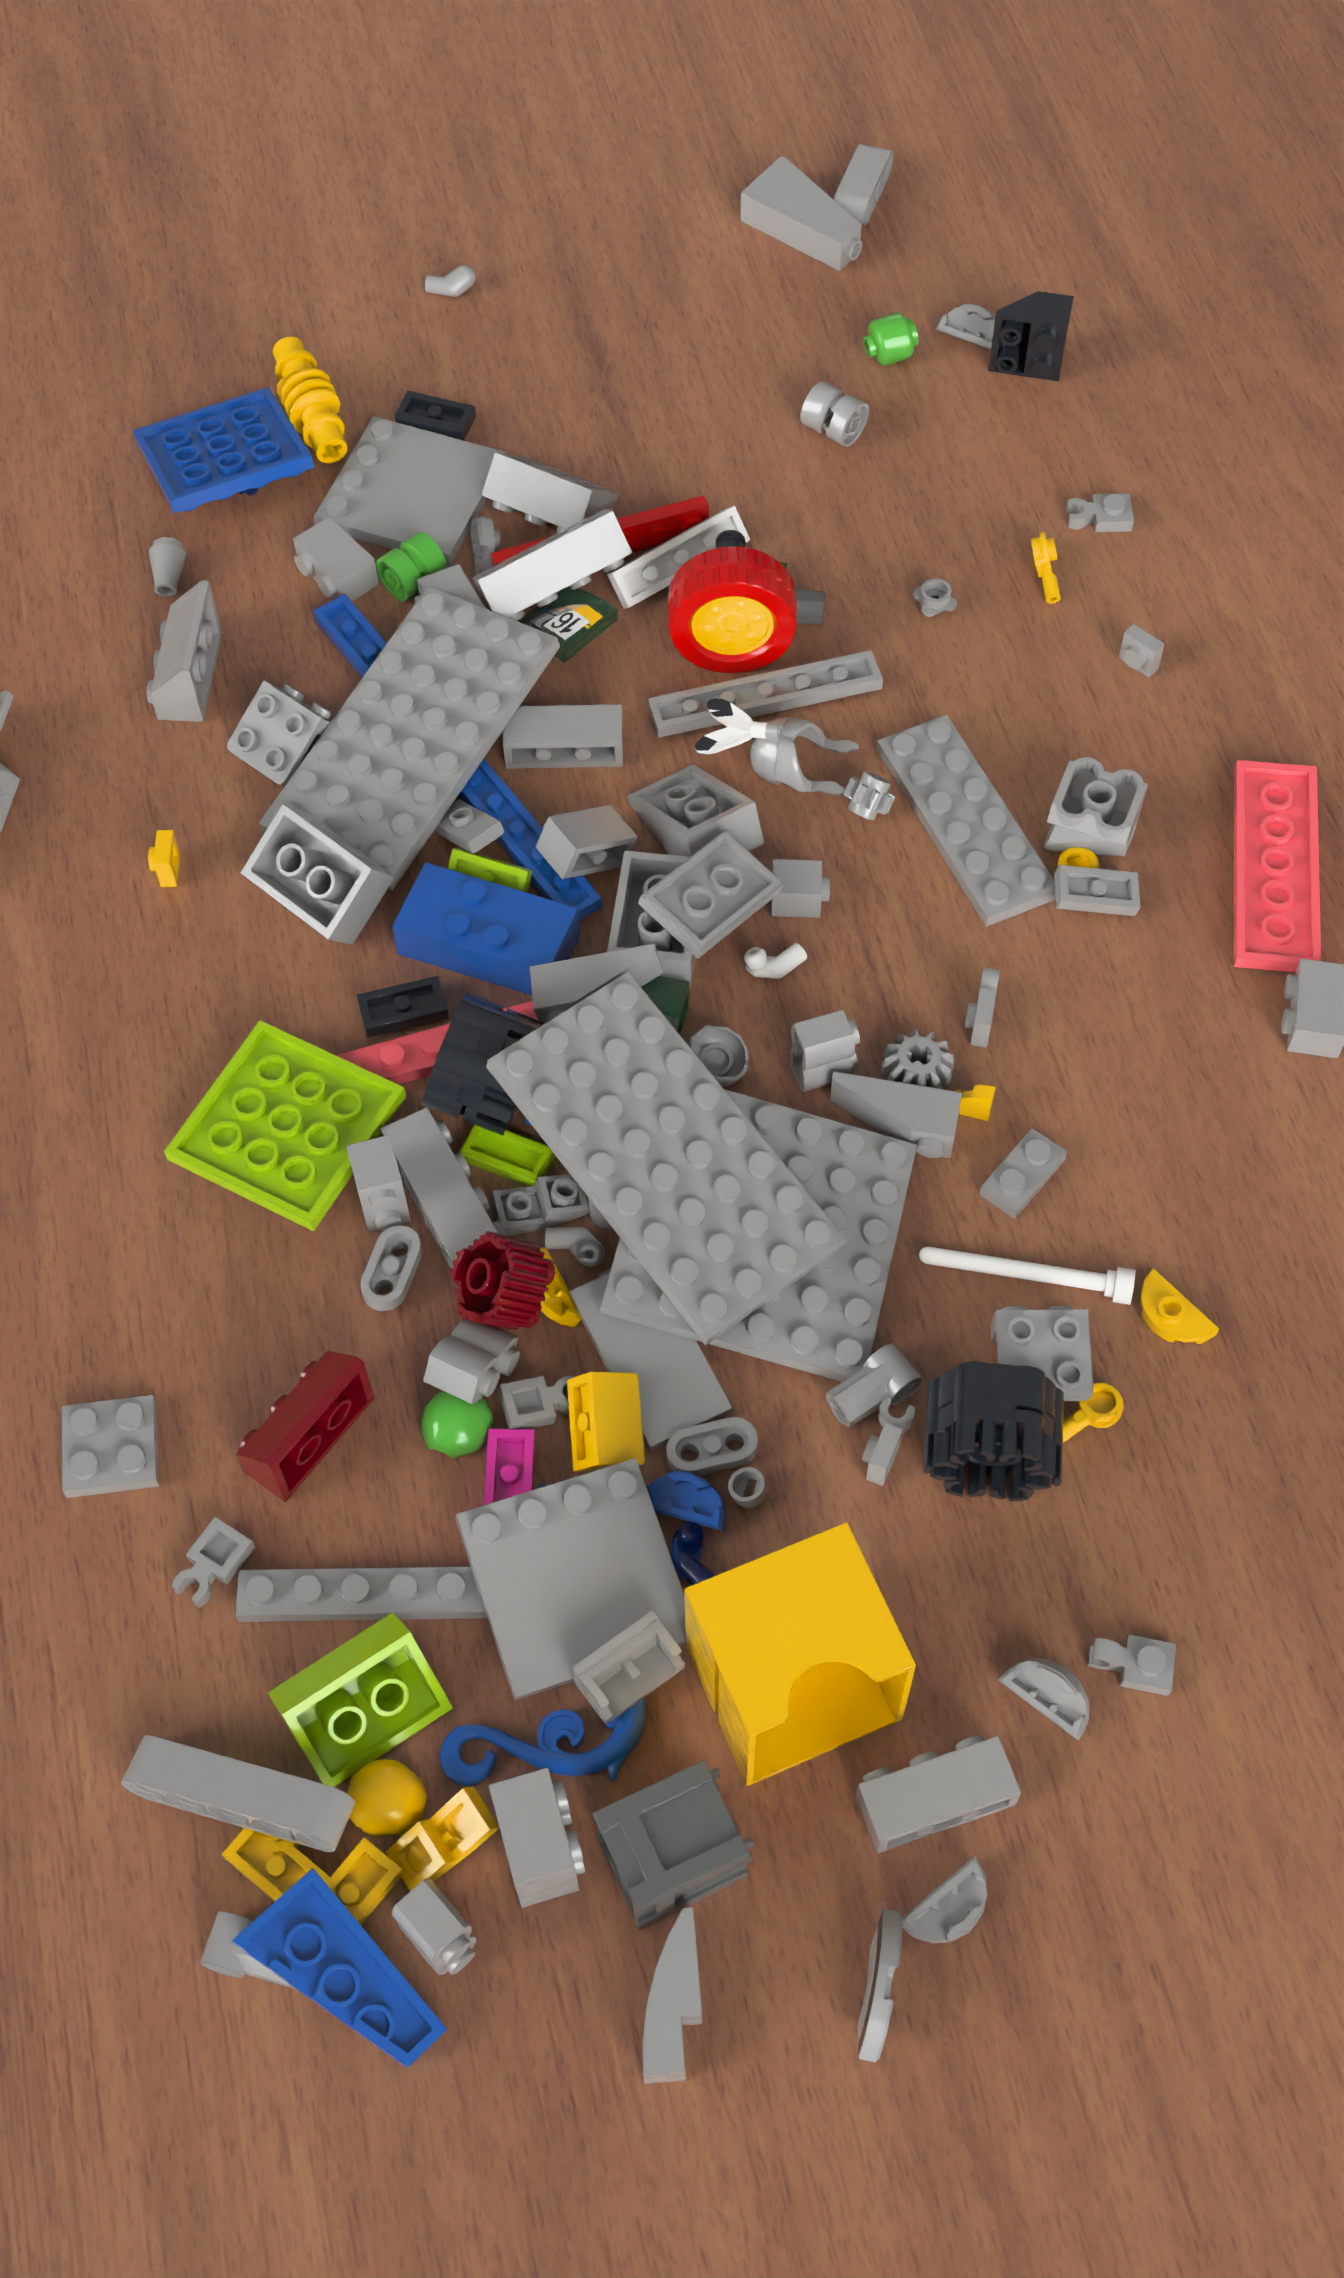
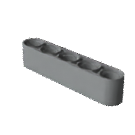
[121,1735,356,1852]

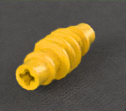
[272,336,348,463]

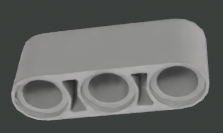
[834,143,894,226]

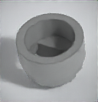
[728,1467,768,1508]

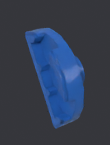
[646,1471,727,1532]

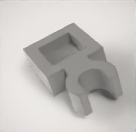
[1066,493,1134,532]
[965,967,1000,1048]
[497,1376,575,1429]
[172,1517,255,1608]

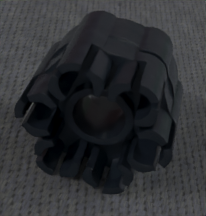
[421,993,546,1136]
[923,1361,1064,1501]

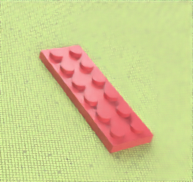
[1234,760,1321,972]

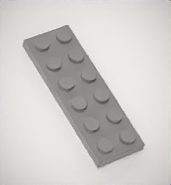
[876,715,1056,927]

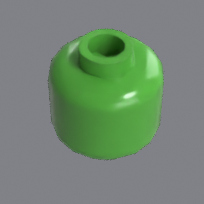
[863,312,919,366]

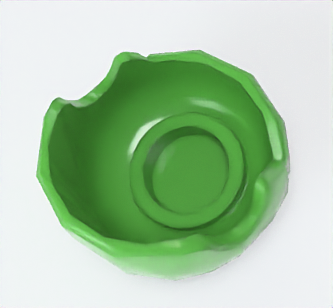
[420,1391,493,1458]

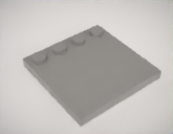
[313,416,506,566]
[455,1458,686,1701]

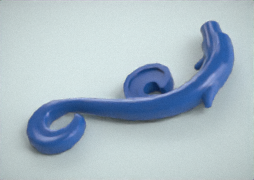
[439,1698,647,1787]

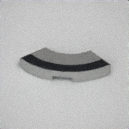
[857,1908,902,2063]

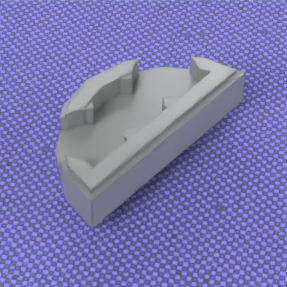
[935,304,995,349]
[469,516,500,576]
[998,1657,1090,1740]
[902,1856,987,1944]

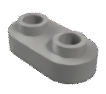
[360,1225,422,1311]
[666,1417,758,1476]

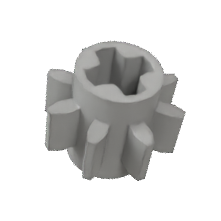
[843,771,896,820]

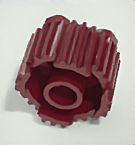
[449,1231,556,1330]

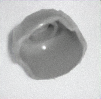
[687,1025,749,1088]

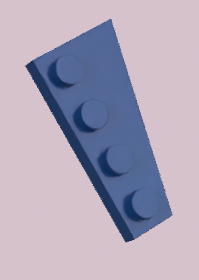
[231,1868,448,2068]

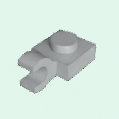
[862,1396,915,1486]
[1087,1634,1176,1696]

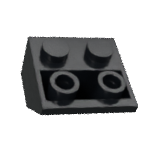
[988,291,1074,382]

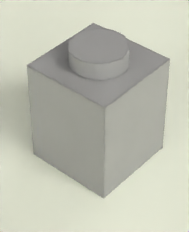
[771,859,830,918]

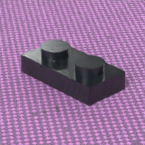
[395,391,476,441]
[357,976,449,1038]

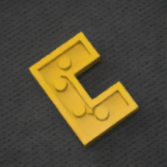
[222,1828,404,1925]

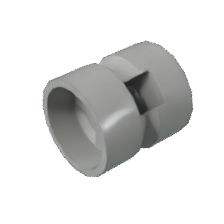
[801,381,869,447]

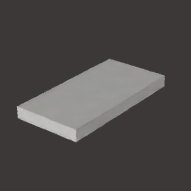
[569,1273,732,1452]

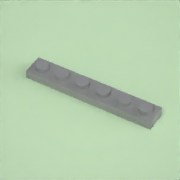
[648,650,883,738]
[235,1567,487,1622]

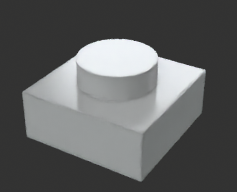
[1119,624,1165,678]

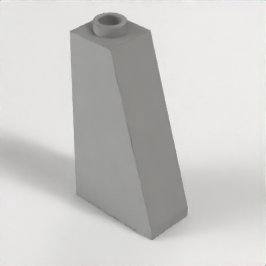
[740,156,862,271]

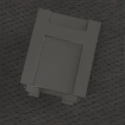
[593,1760,754,1930]

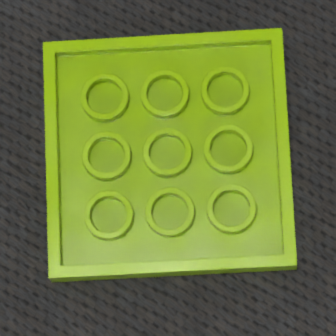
[164,1020,406,1231]

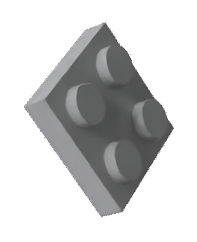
[62,1395,159,1498]

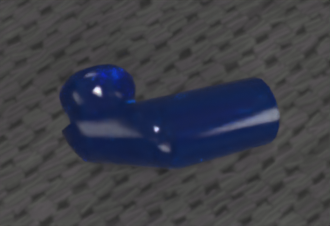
[671,1522,716,1586]

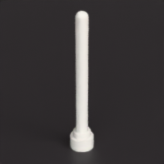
[919,1246,1136,1305]

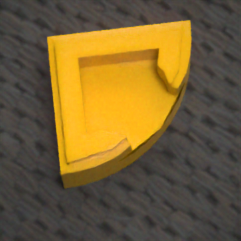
[956,1084,996,1121]

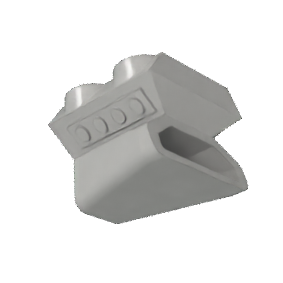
[1042,757,1149,857]

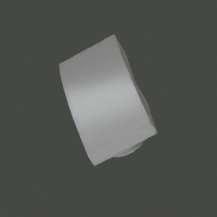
[490,1174,590,1236]

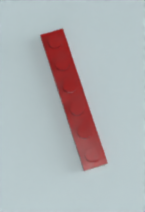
[491,495,709,567]

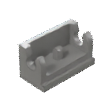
[573,1610,685,1725]

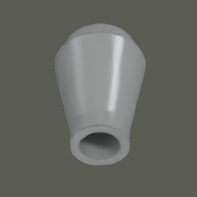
[149,537,187,597]

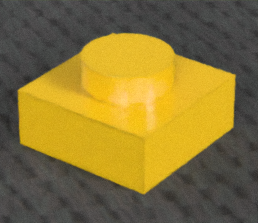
[148,830,180,887]

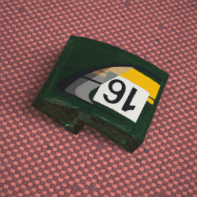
[519,586,618,663]

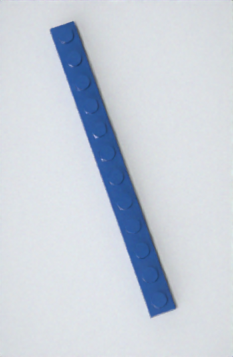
[313,594,602,920]

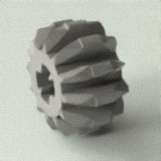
[881,1028,955,1089]

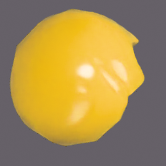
[347,1759,428,1837]

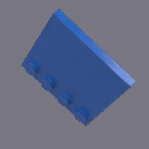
[132,387,314,513]

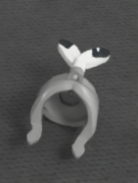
[695,698,859,796]

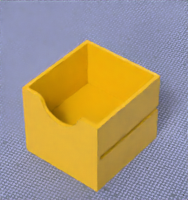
[684,1522,916,1787]

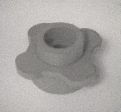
[913,578,957,617]

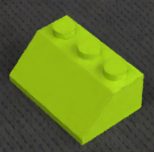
[268,1612,453,1787]

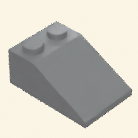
[627,764,764,857]

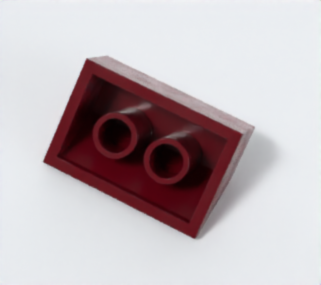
[236,1351,374,1502]

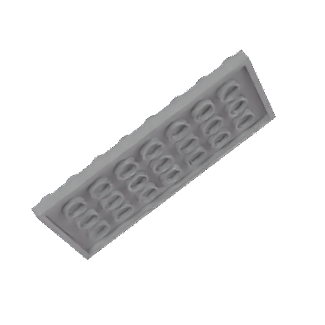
[258,586,560,891]
[486,972,847,1346]

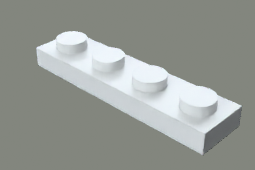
[607,506,750,609]

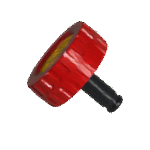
[667,529,797,673]

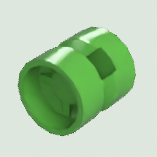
[375,531,447,602]

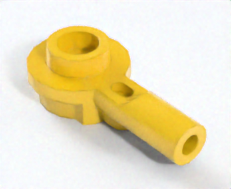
[1031,531,1061,604]
[1063,1383,1124,1443]

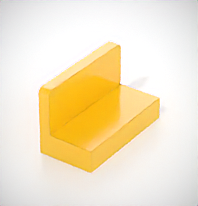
[567,1372,645,1472]

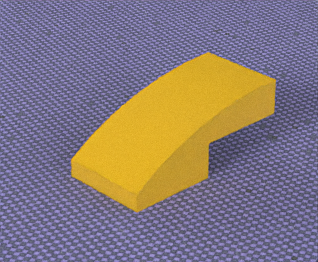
[386,1786,500,1891]

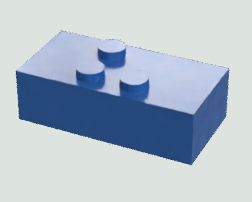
[392,862,580,995]

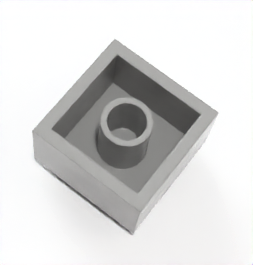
[489,1767,586,1908]

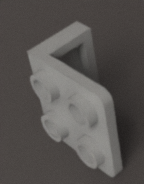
[227,681,334,785]
[990,1306,1093,1401]

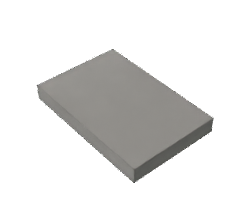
[638,830,784,959]

